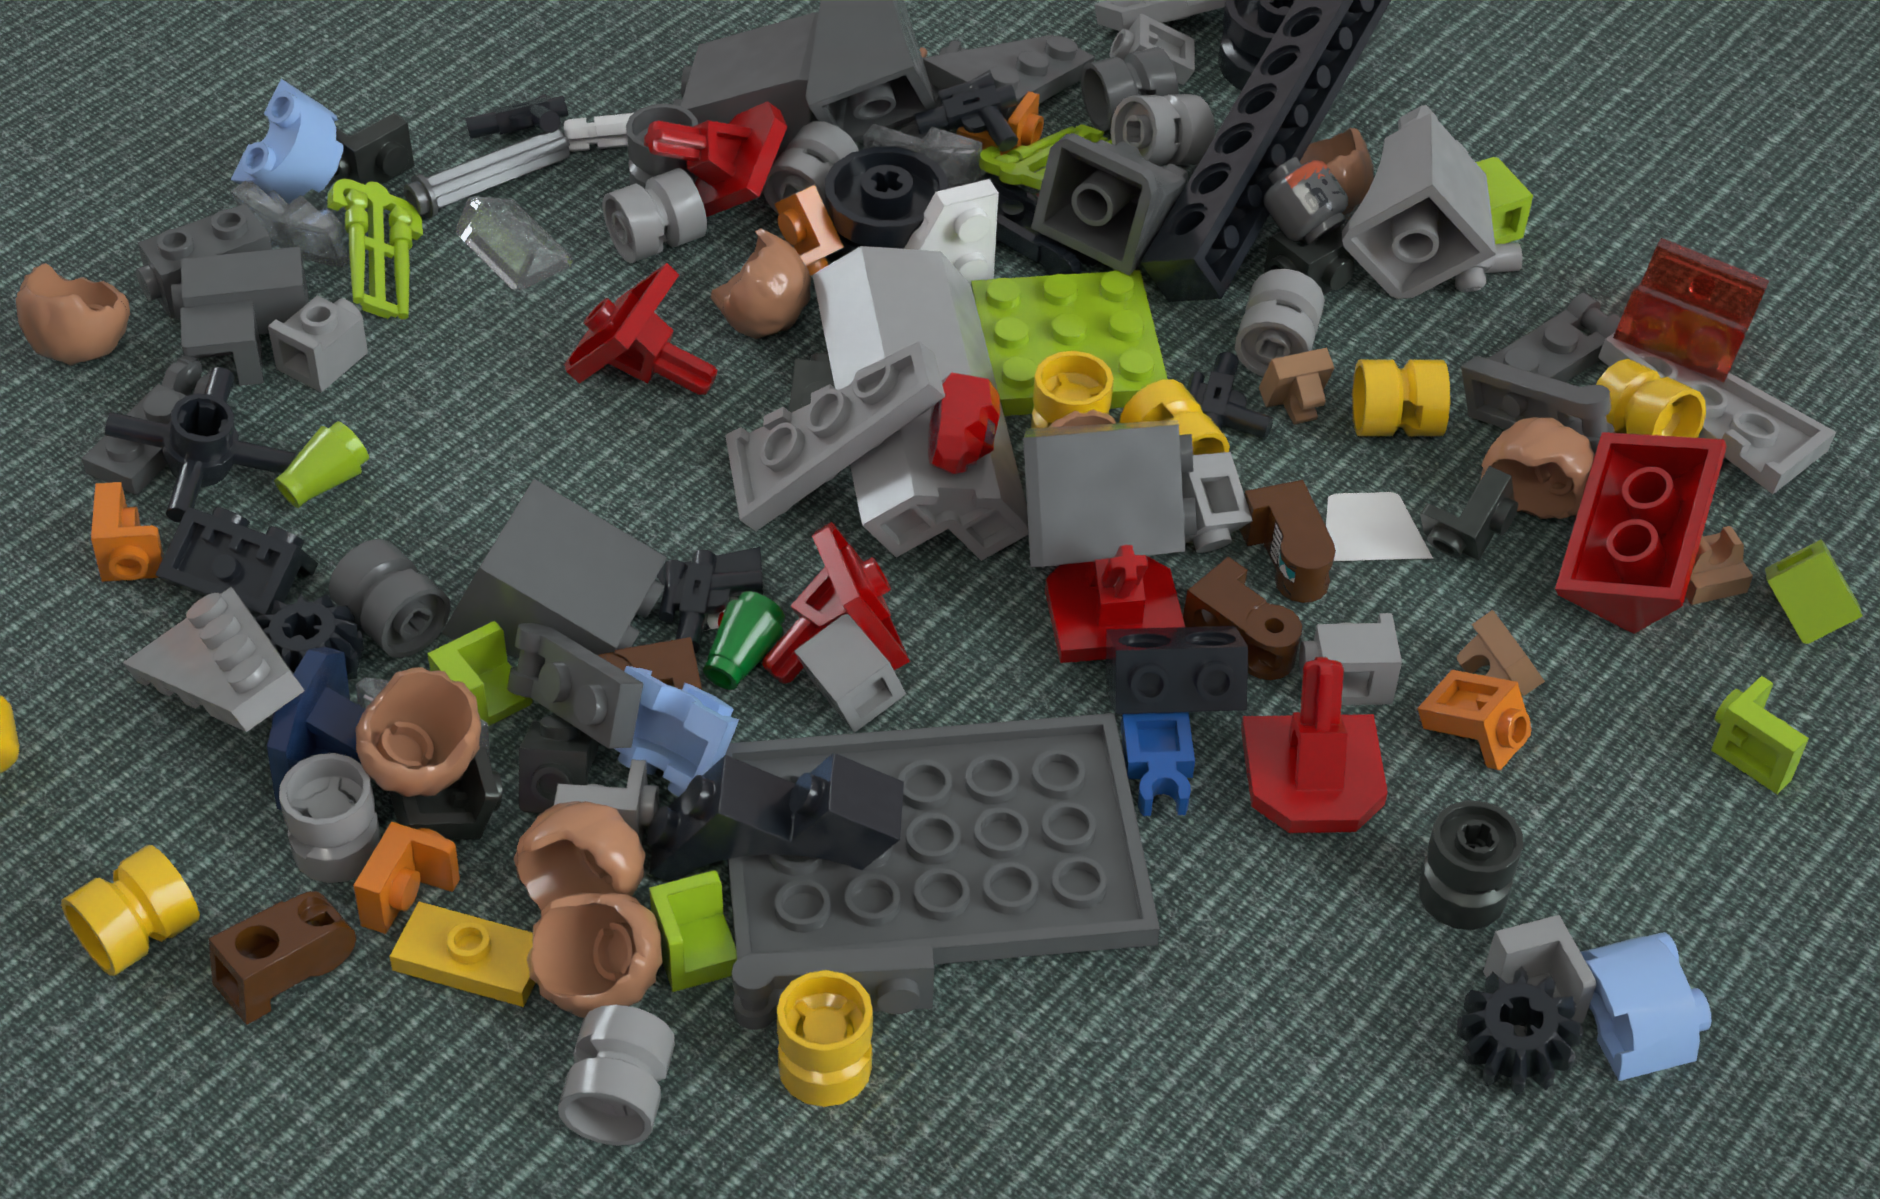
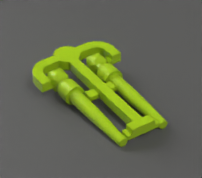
[979,124,1112,190]
[327,179,423,319]

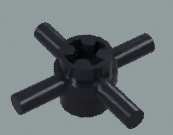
[105,367,296,523]

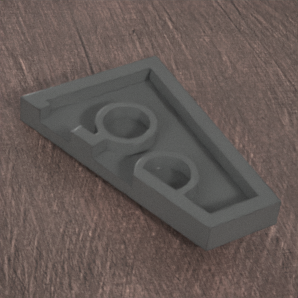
[923,35,1095,121]

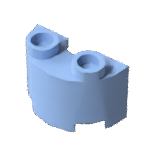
[231,79,343,207]
[613,666,739,797]
[1581,932,1712,1081]

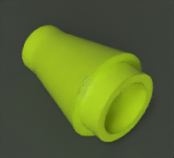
[274,421,369,508]

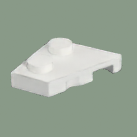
[904,179,998,284]

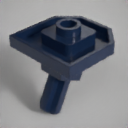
[267,647,365,810]

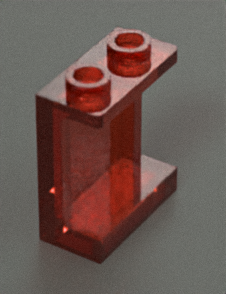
[1613,238,1770,383]

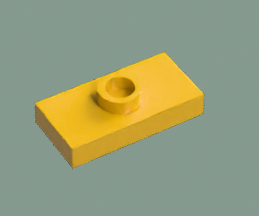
[389,901,536,1007]

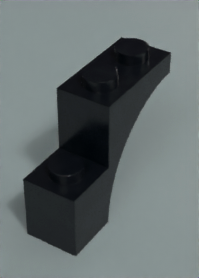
[647,752,904,882]

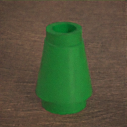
[703,591,786,690]

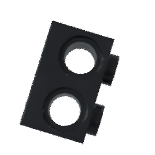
[1106,626,1248,714]

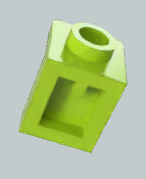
[1711,676,1809,794]

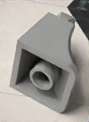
[1342,105,1496,299]

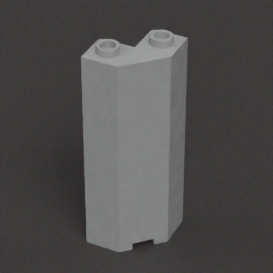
[813,246,1029,561]

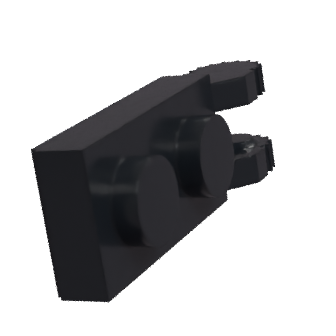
[973,172,1099,276]

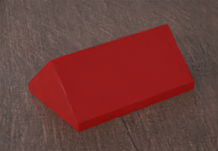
[1555,432,1727,634]

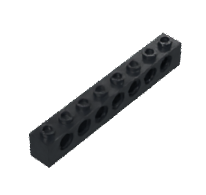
[1140,0,1391,302]

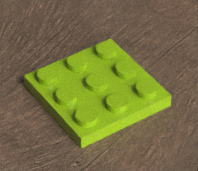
[971,270,1168,416]

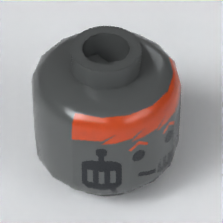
[1263,157,1348,244]

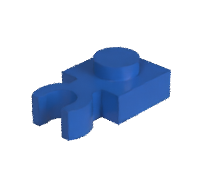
[1121,712,1195,816]

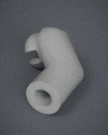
[1455,243,1523,292]

